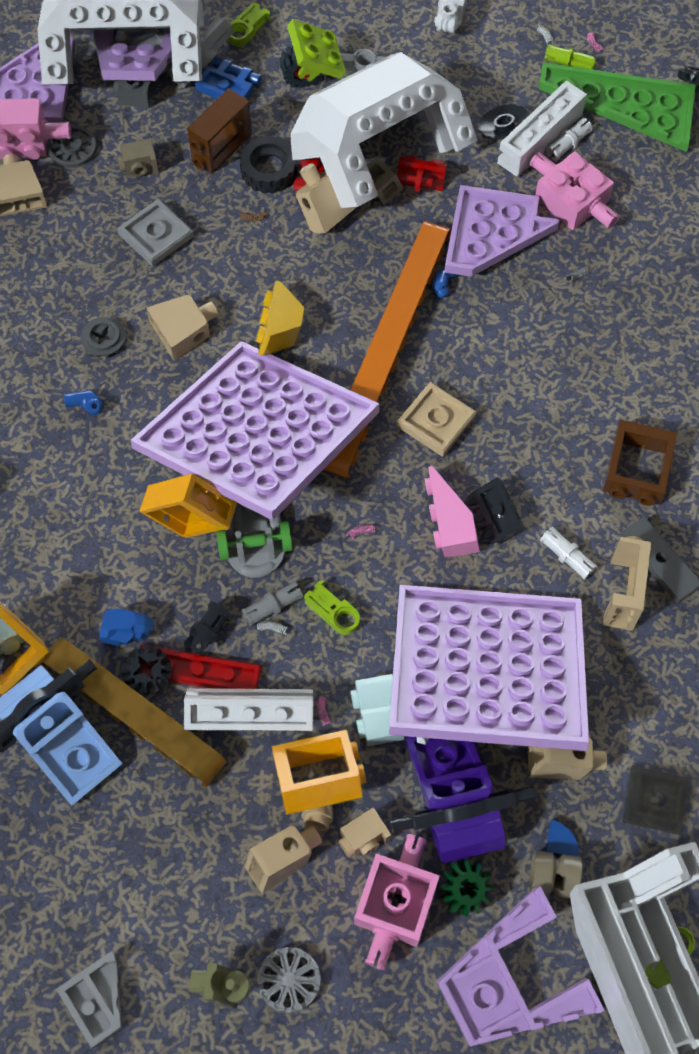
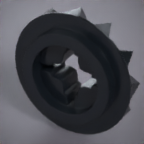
[677,66,699,85]
[121,645,172,695]

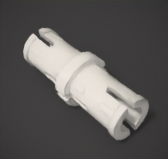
[545,118,593,162]
[540,527,597,580]

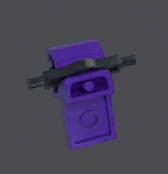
[390,737,537,864]

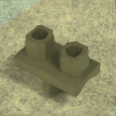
[189,963,251,1008]

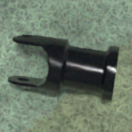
[183,601,232,653]

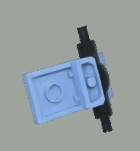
[0,659,122,806]

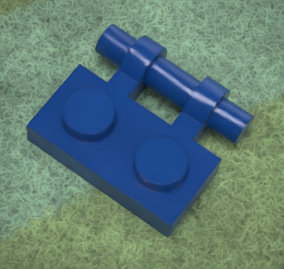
[195,57,262,100]

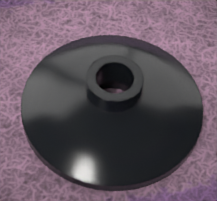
[479,104,530,140]

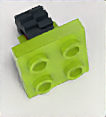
[279,19,346,88]

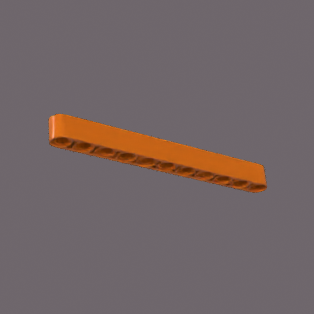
[323,221,451,478]

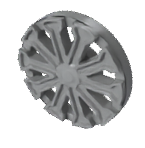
[257,947,321,1014]

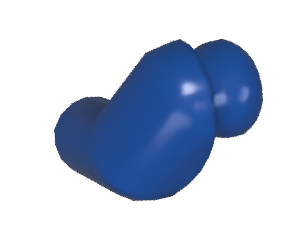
[431,268,459,298]
[64,390,104,415]

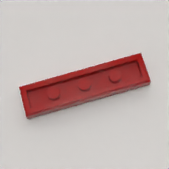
[139,645,262,689]

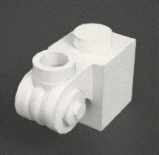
[434,0,467,34]

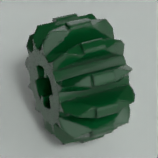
[437,858,494,917]

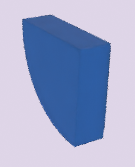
[545,819,579,856]

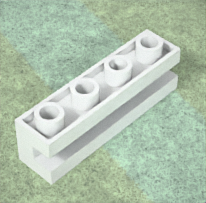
[497,80,587,177]
[184,688,313,731]

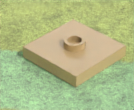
[396,382,477,457]

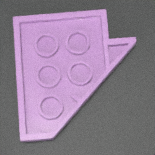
[0,37,75,123]
[444,185,559,277]

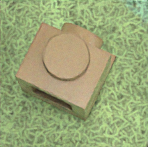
[339,807,391,858]

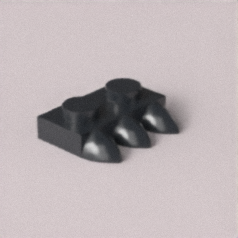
[464,477,526,544]

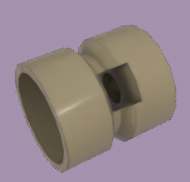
[529,850,582,899]

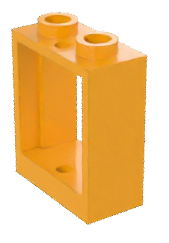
[139,474,237,538]
[0,602,49,696]
[272,730,366,815]

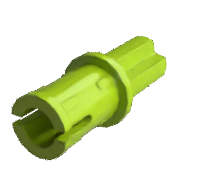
[544,44,596,70]

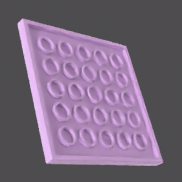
[131,341,379,521]
[389,585,589,751]

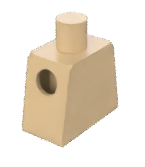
[0,154,47,216]
[296,163,356,233]
[147,295,219,360]
[528,737,607,780]
[245,825,322,894]

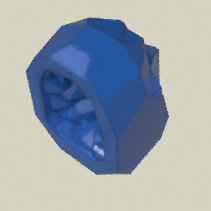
[100,608,155,646]

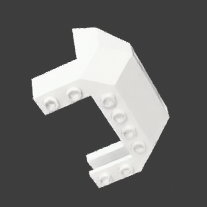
[38,0,204,84]
[290,52,478,208]
[570,842,699,1054]

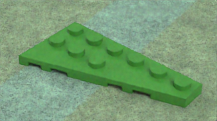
[538,62,696,152]

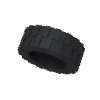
[239,135,298,194]

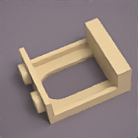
[602,536,651,631]

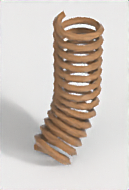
[239,212,266,222]

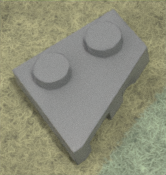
[56,951,123,1049]

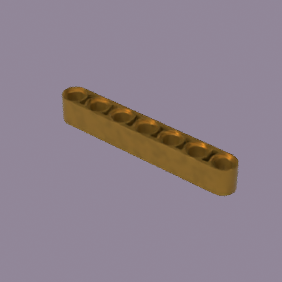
[41,637,227,788]

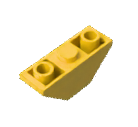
[255,281,304,356]

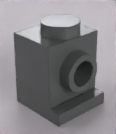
[114,80,155,109]

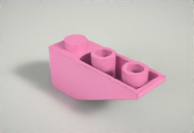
[425,466,480,557]

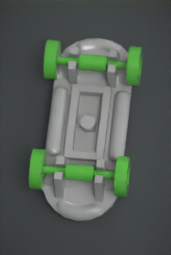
[216,503,292,578]

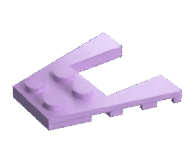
[92,28,172,81]
[436,886,605,1046]

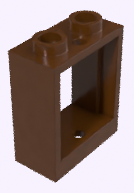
[187,88,252,174]
[603,419,677,506]

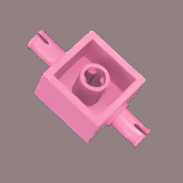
[0,98,71,160]
[530,151,620,230]
[354,834,439,970]

